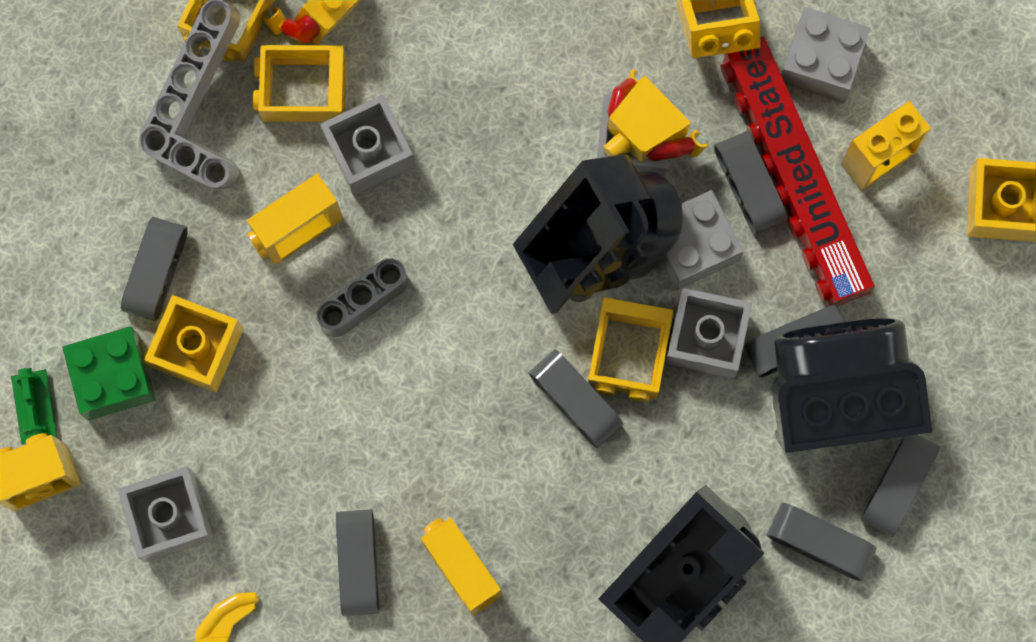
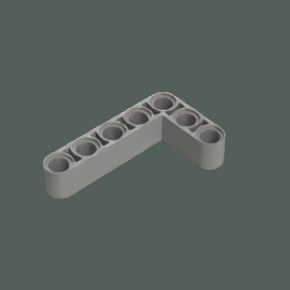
[139,0,240,189]

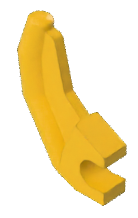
[195,592,259,642]

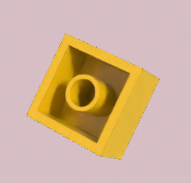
[966,158,1036,242]
[144,295,244,393]
[0,433,81,511]

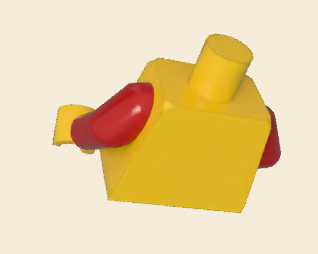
[262,0,362,45]
[602,69,708,163]

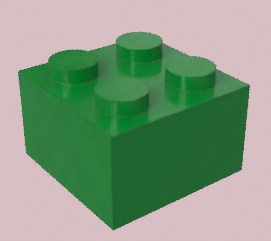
[62,326,156,421]

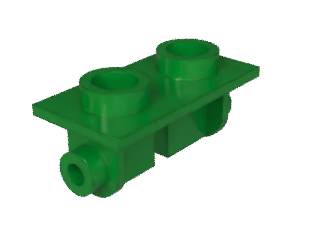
[11,368,57,445]

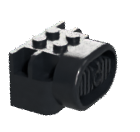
[512,155,683,314]
[772,318,932,453]
[598,485,764,642]

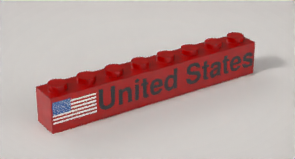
[720,36,875,306]

